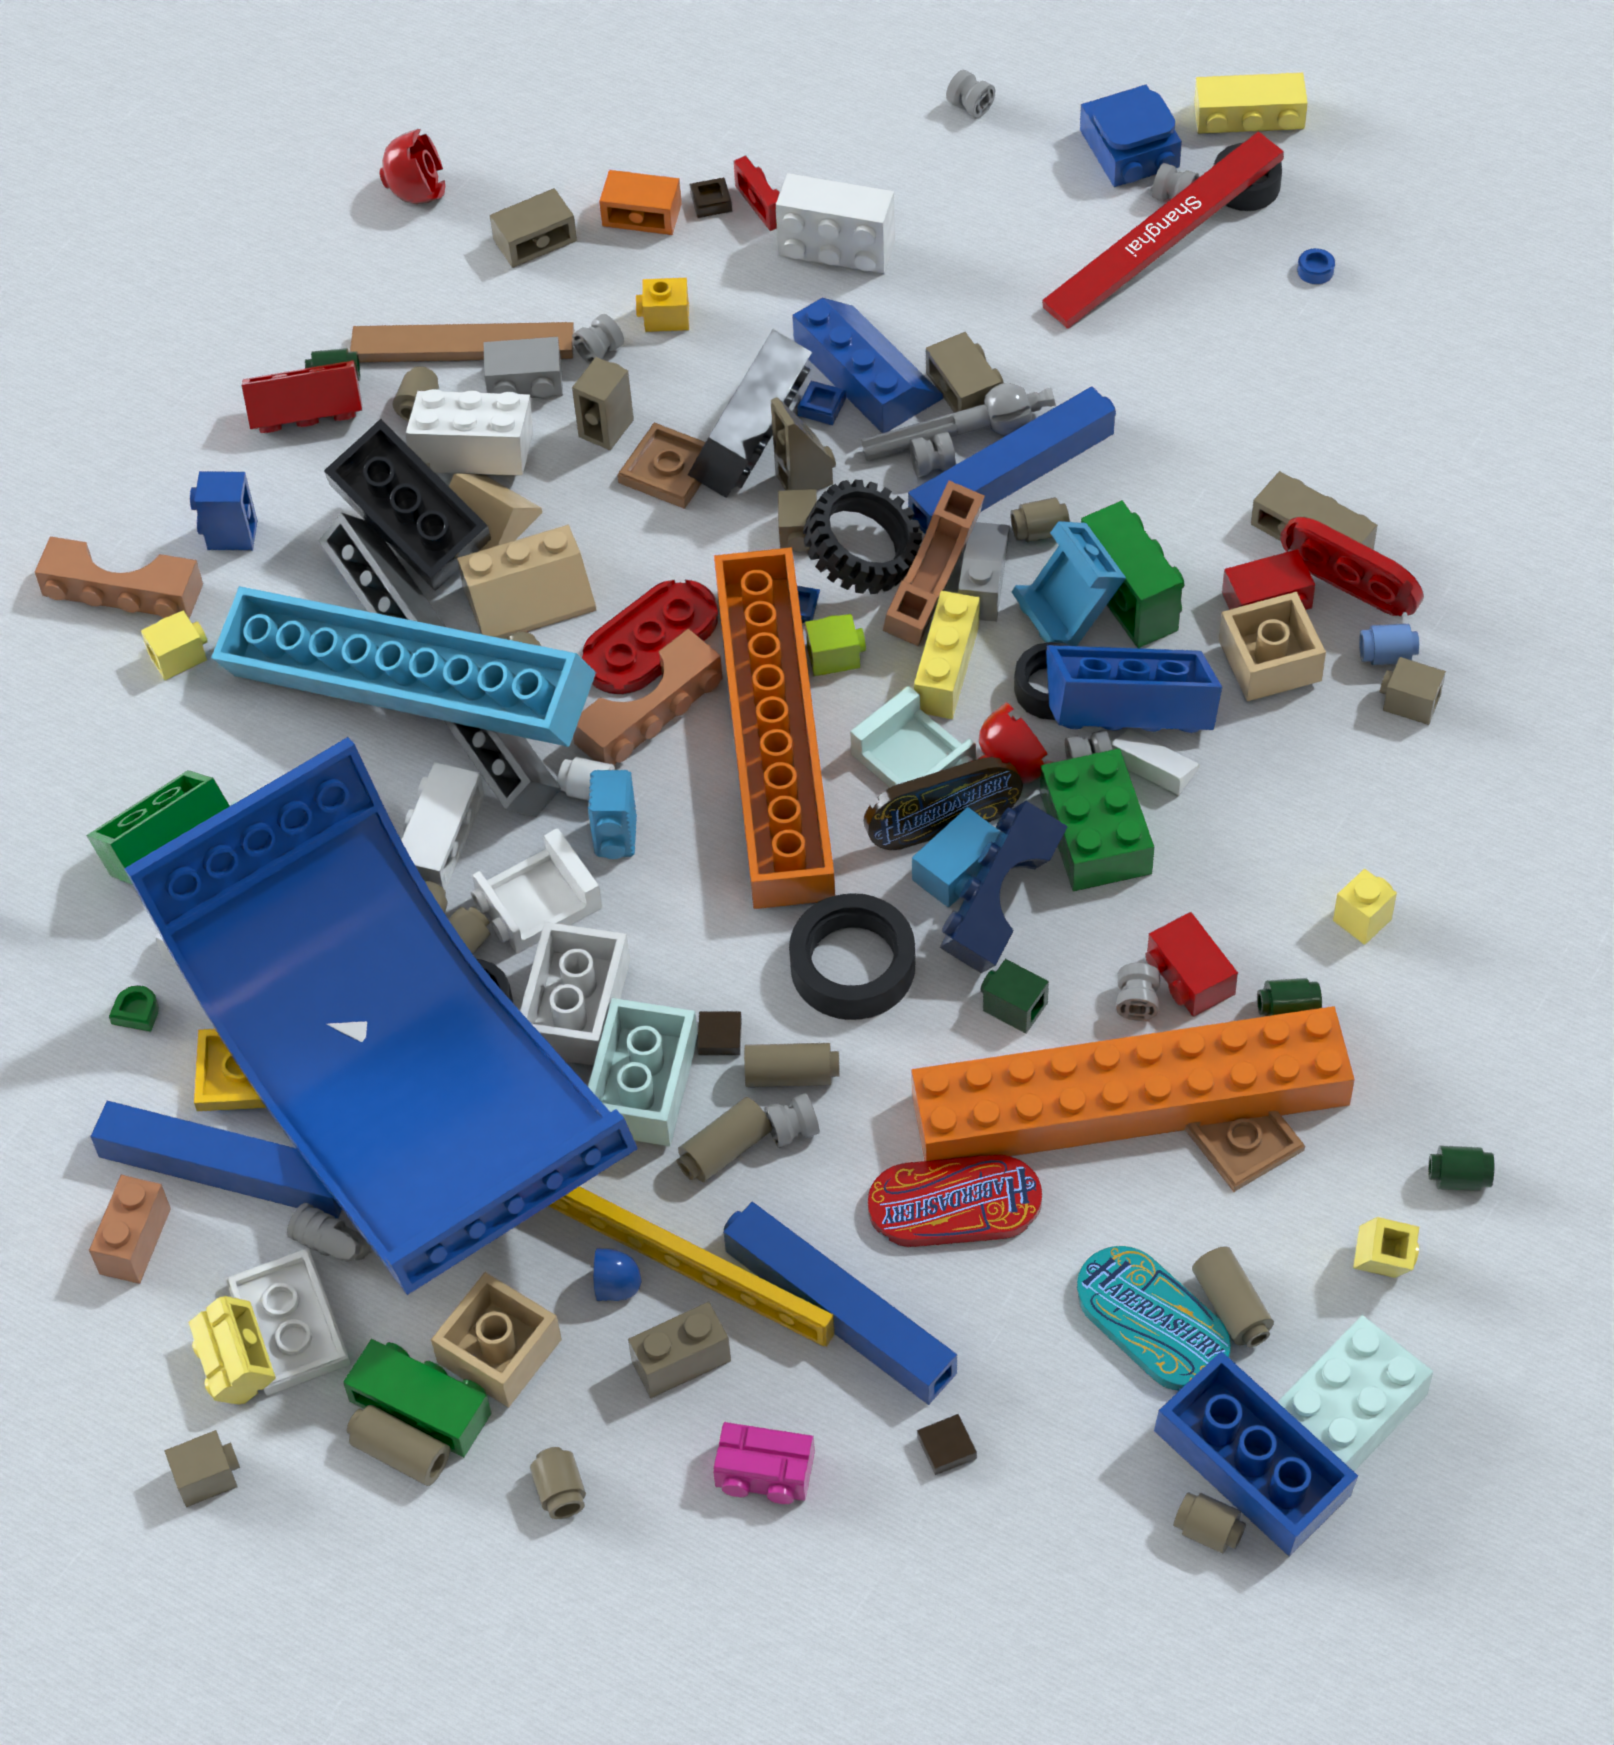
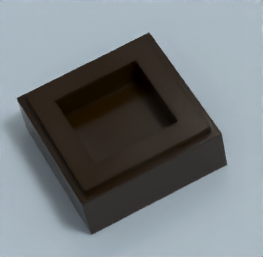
[689,177,733,218]
[697,1011,742,1055]
[917,1414,977,1475]

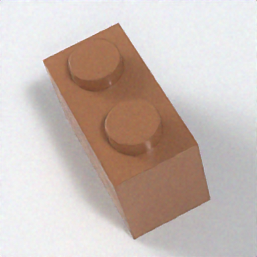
[89,1175,171,1284]

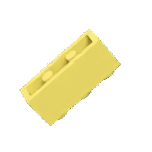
[1194,72,1308,134]
[914,591,980,719]

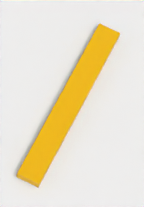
[549,1186,834,1347]

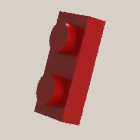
[733,155,780,231]

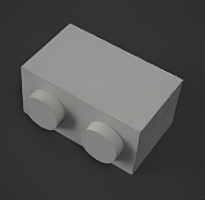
[484,337,563,398]

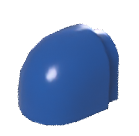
[593,1248,642,1301]

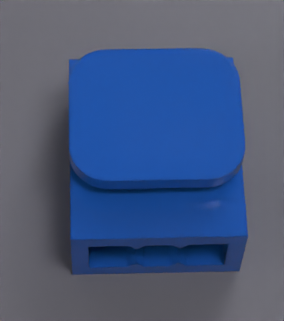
[1080,84,1182,187]

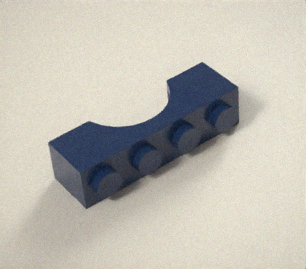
[939,800,1068,973]

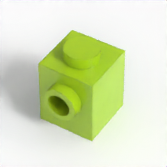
[805,614,866,676]

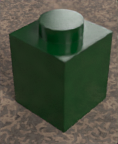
[980,958,1049,1034]

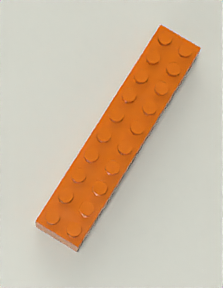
[714,547,835,909]
[911,1006,1355,1161]

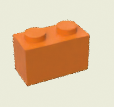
[599,170,682,235]

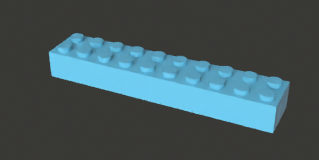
[211,586,596,747]

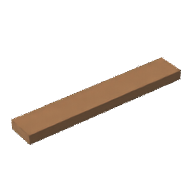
[350,322,575,362]

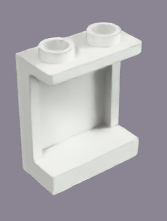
[471,828,602,954]

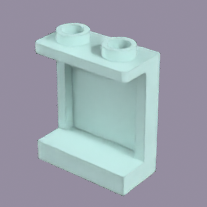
[850,686,976,787]

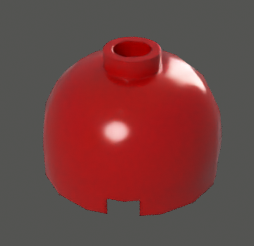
[379,129,446,204]
[978,702,1053,784]

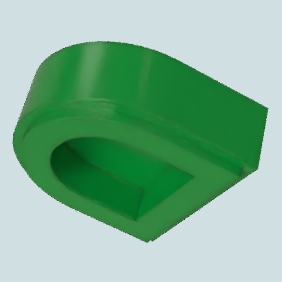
[109,985,159,1032]

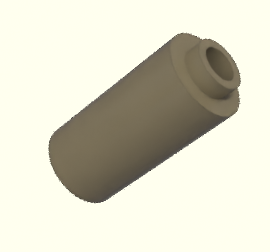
[744,1043,840,1087]
[677,1097,772,1182]
[1192,1246,1274,1348]
[347,1405,450,1486]

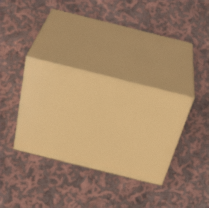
[449,474,542,552]

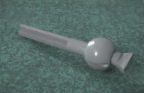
[861,383,1056,461]

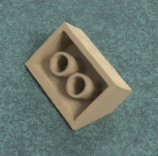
[457,524,597,639]

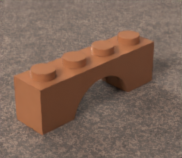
[882,480,985,646]
[35,536,203,619]
[573,629,723,765]

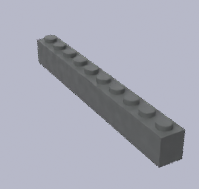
[319,513,561,817]

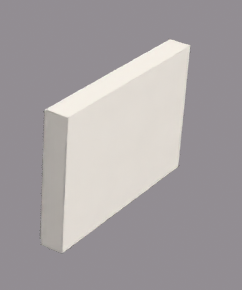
[225,1248,351,1396]

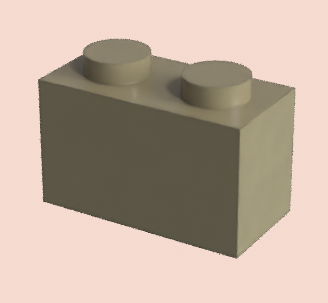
[490,188,577,268]
[926,332,1004,413]
[572,357,634,451]
[628,1302,731,1398]

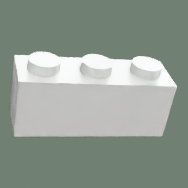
[401,762,484,891]

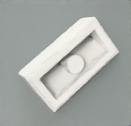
[1111,729,1200,796]

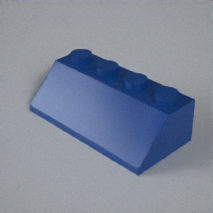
[792,297,943,433]
[1046,645,1222,733]

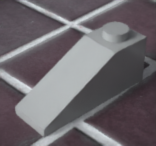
[958,522,1010,622]

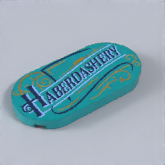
[1077,1246,1231,1391]

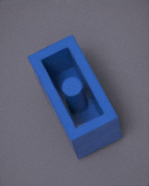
[190,471,258,550]

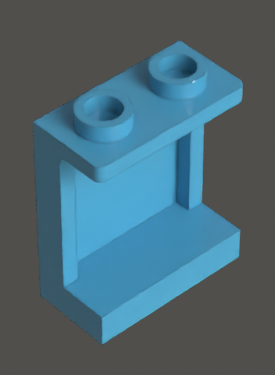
[1011,521,1126,646]

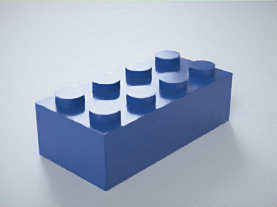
[1154,1351,1358,1557]

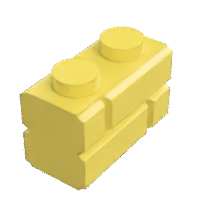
[188,1296,276,1405]

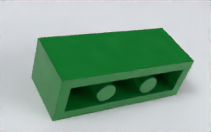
[343,1338,492,1458]

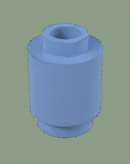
[1359,624,1419,665]

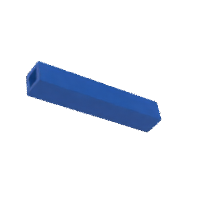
[908,386,1116,534]
[90,1100,342,1219]
[723,1201,957,1405]

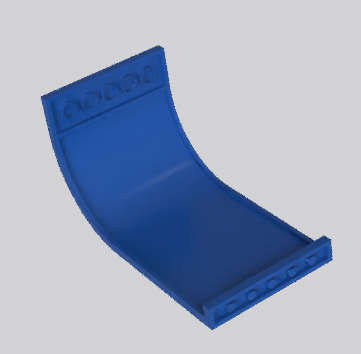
[124,737,638,1295]

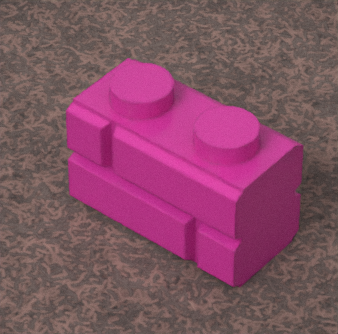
[713,1422,815,1504]

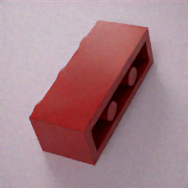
[241,360,363,433]

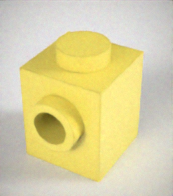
[141,610,208,680]
[1333,868,1397,945]
[1353,1217,1419,1278]

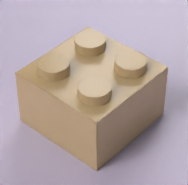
[1219,592,1326,701]
[431,1272,562,1408]

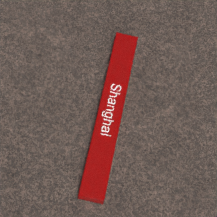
[1042,131,1284,329]

